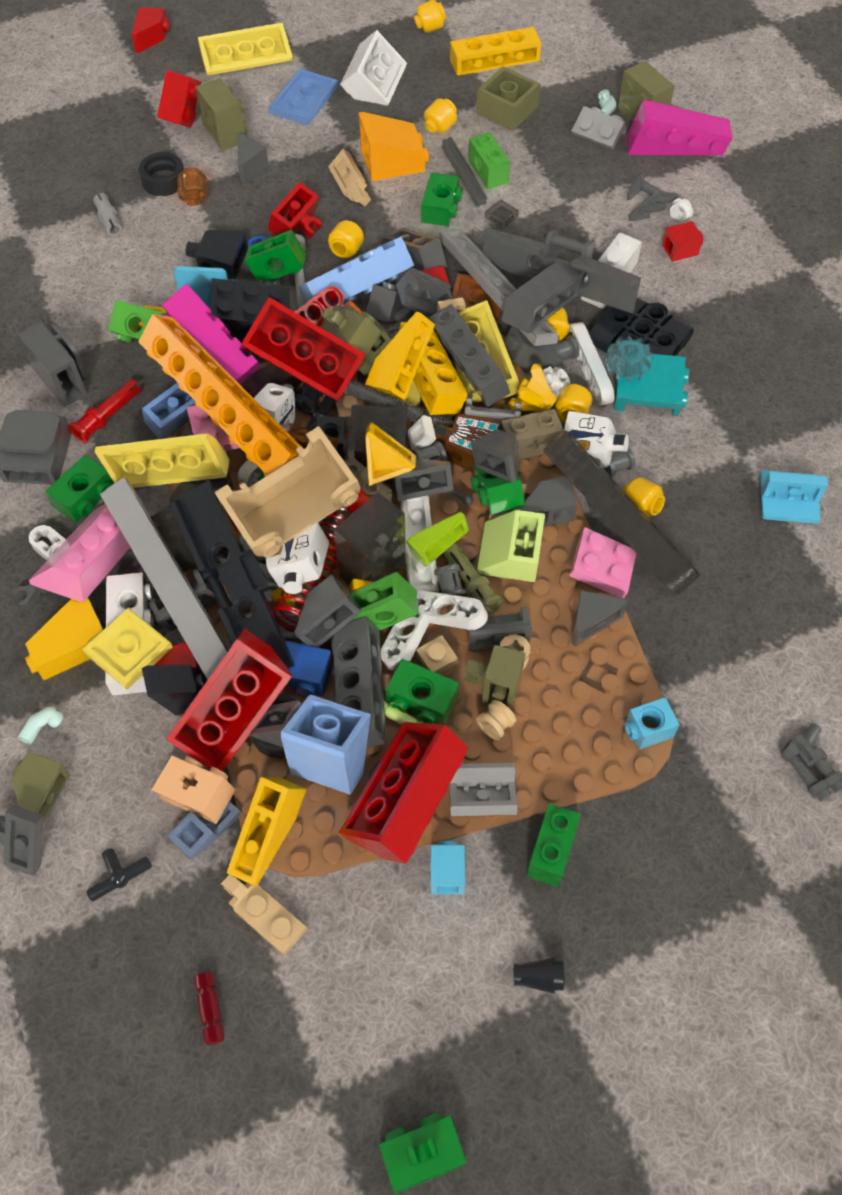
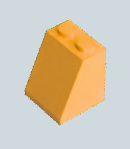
[359,112,429,181]

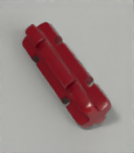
[194,972,225,1045]

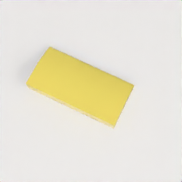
[198,23,293,76]
[453,300,520,403]
[95,433,230,488]

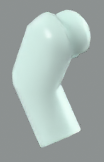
[598,90,616,116]
[17,706,64,745]

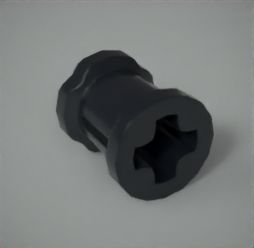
[295,382,324,414]

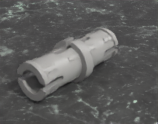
[93,193,122,236]

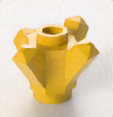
[508,364,557,413]

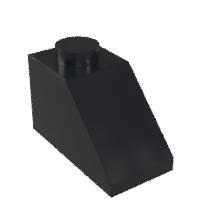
[142,665,207,716]

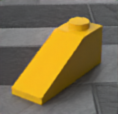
[366,312,435,400]
[226,777,307,886]

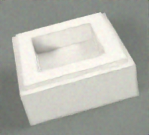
[407,415,436,450]

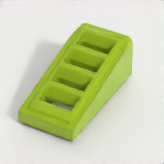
[406,512,469,567]

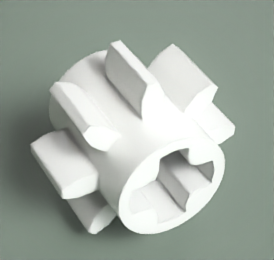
[543,366,570,397]

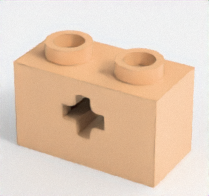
[151,756,236,824]

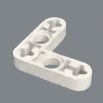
[381,591,488,671]

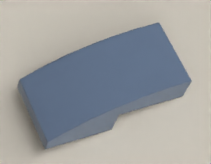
[168,801,242,859]

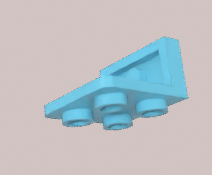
[174,266,228,306]

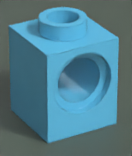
[625,697,679,750]
[431,841,465,894]

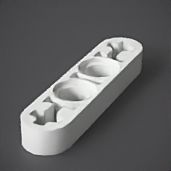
[567,322,614,406]

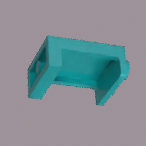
[614,351,689,416]

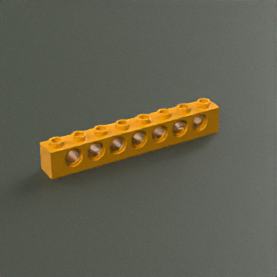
[138,314,304,477]

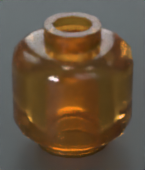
[177,167,208,206]

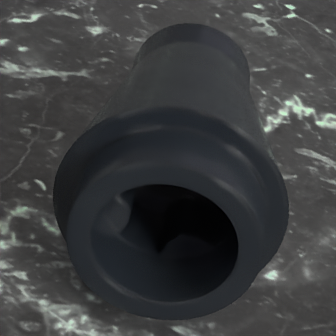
[513,957,565,994]

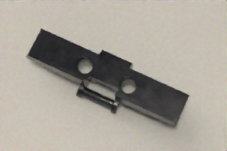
[169,481,295,669]

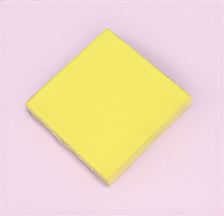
[82,608,173,690]

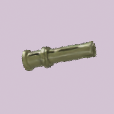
[443,542,503,616]

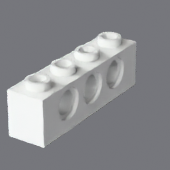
[106,572,154,696]

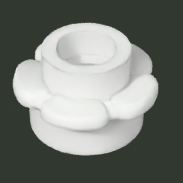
[670,198,693,222]

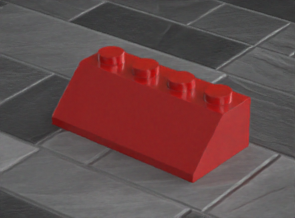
[241,297,366,402]
[166,628,293,772]
[338,722,469,864]

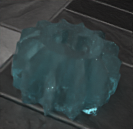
[605,334,653,384]

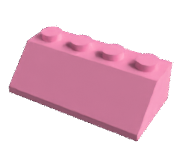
[29,504,130,603]

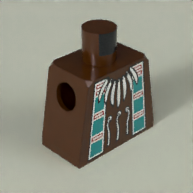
[434,414,501,473]

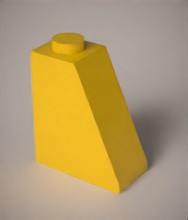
[25,598,103,680]

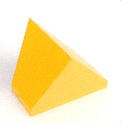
[365,422,416,486]

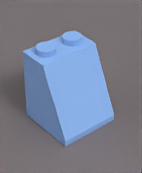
[281,695,371,795]

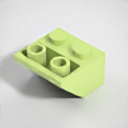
[477,510,545,582]

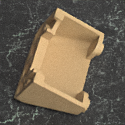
[214,426,360,557]

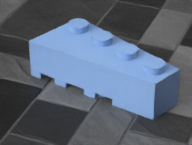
[299,236,415,306]

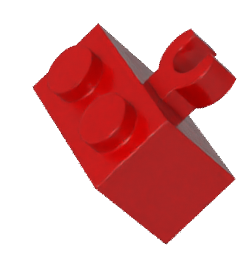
[157,70,201,128]
[267,182,322,238]

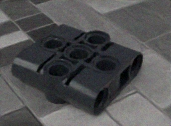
[589,297,694,365]

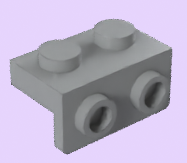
[571,106,627,150]
[449,763,518,816]

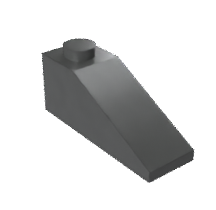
[383,228,447,270]

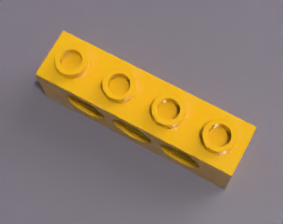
[450,27,542,76]
[398,322,468,415]

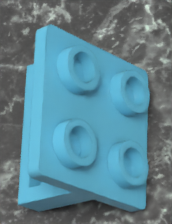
[760,470,828,524]

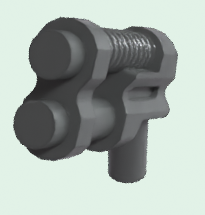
[780,723,842,802]

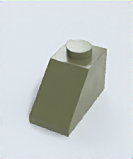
[11,751,70,823]

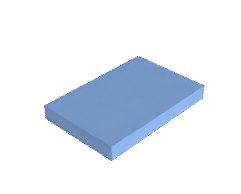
[268,69,339,125]

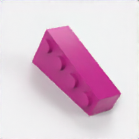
[626,100,733,155]
[162,283,262,387]

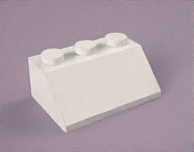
[340,30,407,105]

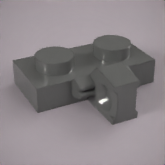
[0,805,43,876]

